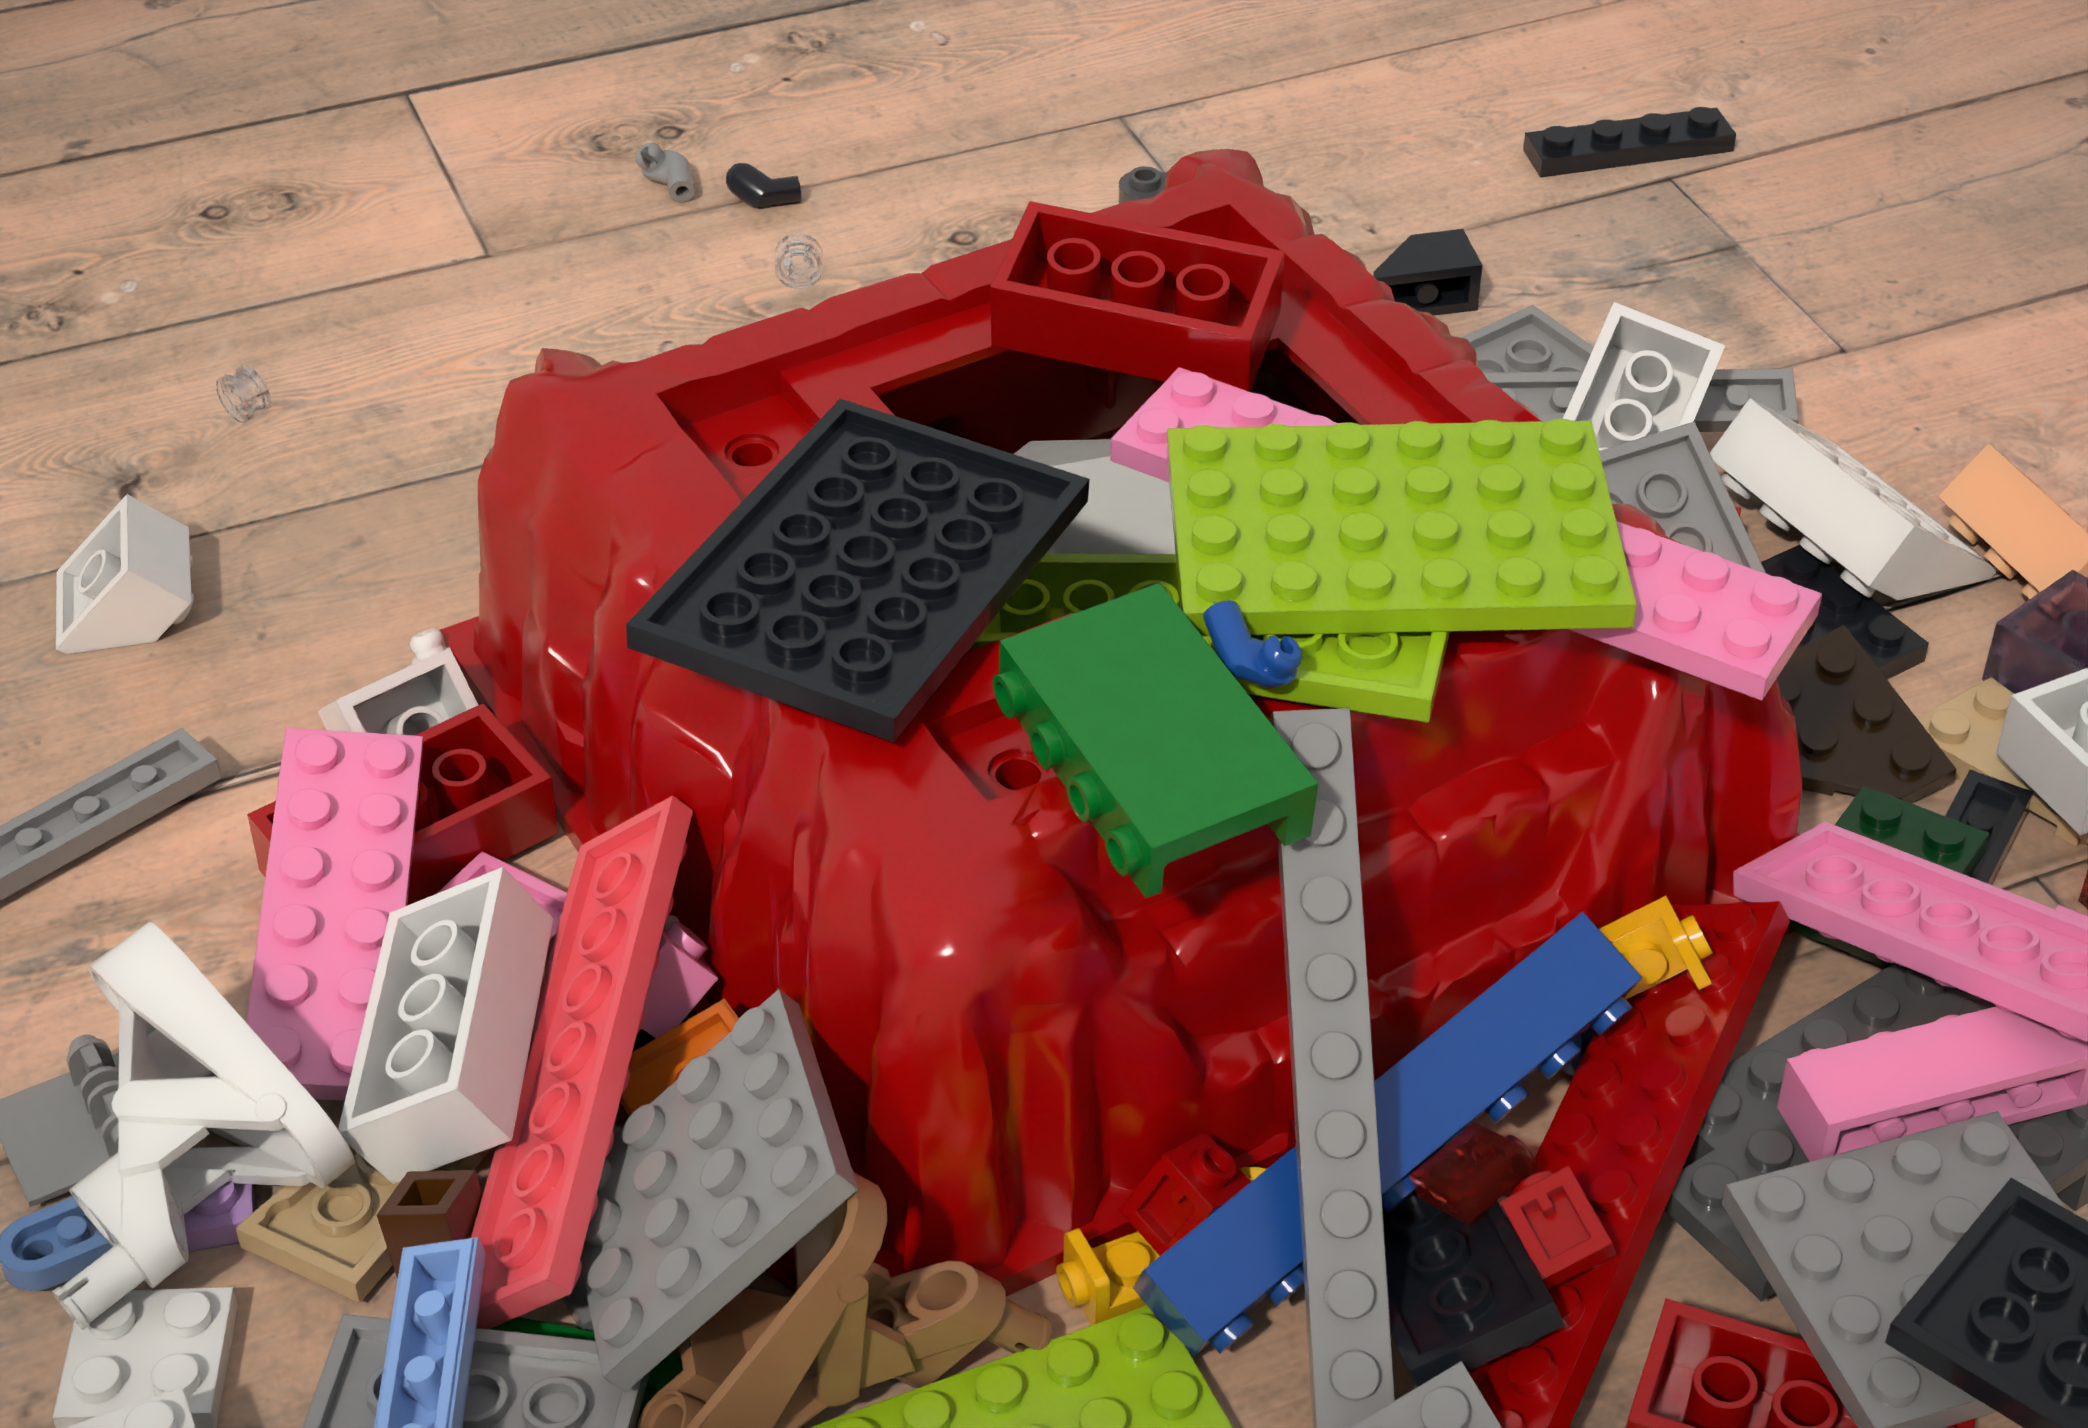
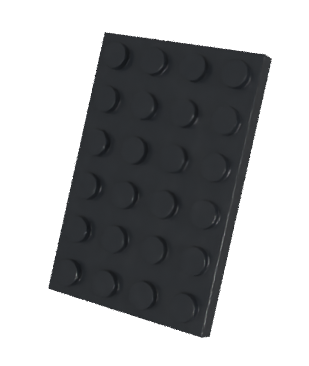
[626,398,1090,742]

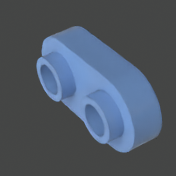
[0,1197,113,1291]

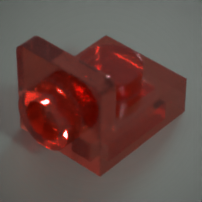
[1409,1122,1538,1225]

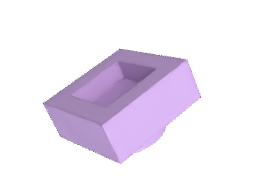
[184,1182,257,1252]

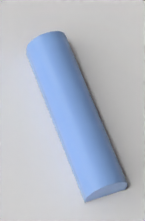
[374,1237,486,1428]

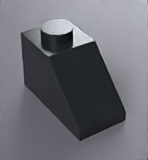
[1373,229,1483,316]

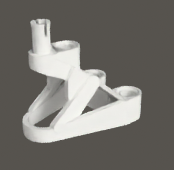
[52,921,355,1330]

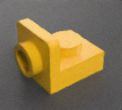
[1599,896,1713,1000]
[1056,1228,1160,1325]

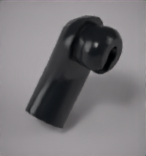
[726,163,801,208]

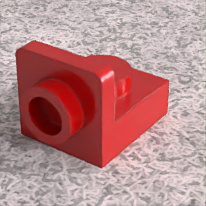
[1119,1133,1251,1256]
[1499,1166,1617,1290]

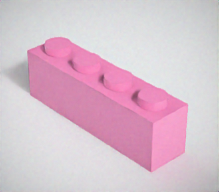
[1777,1006,2088,1162]

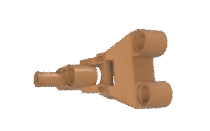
[637,1172,1052,1428]

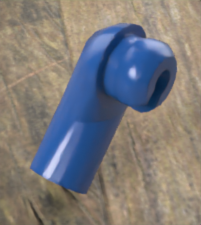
[1203,600,1302,689]

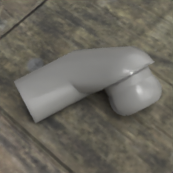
[635,143,695,203]

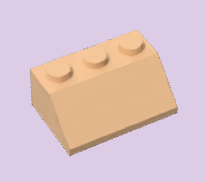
[1938,443,2088,622]

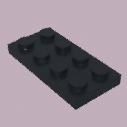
[1382,1148,1565,1387]

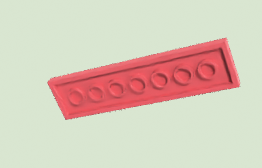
[471,796,693,1329]

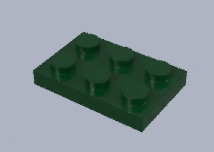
[1788,786,1990,968]

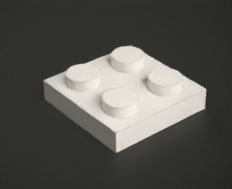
[52,1287,238,1428]

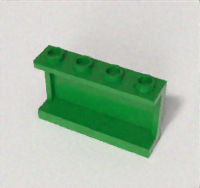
[993,583,1318,898]

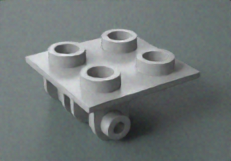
[0,1034,119,1207]

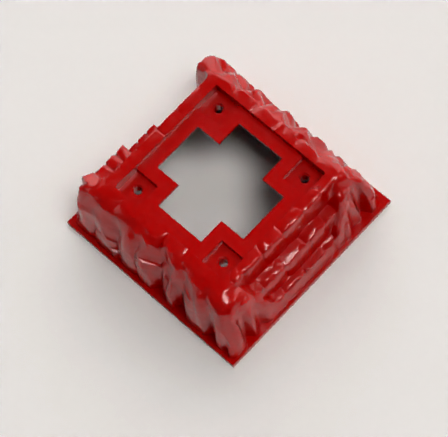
[439,149,1802,1297]

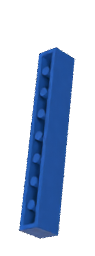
[1133,912,1642,1358]

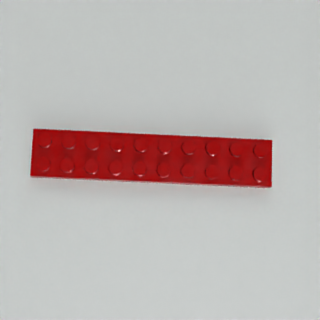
[1468,901,1790,1428]

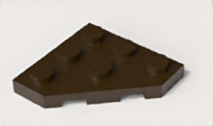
[1777,625,1956,803]

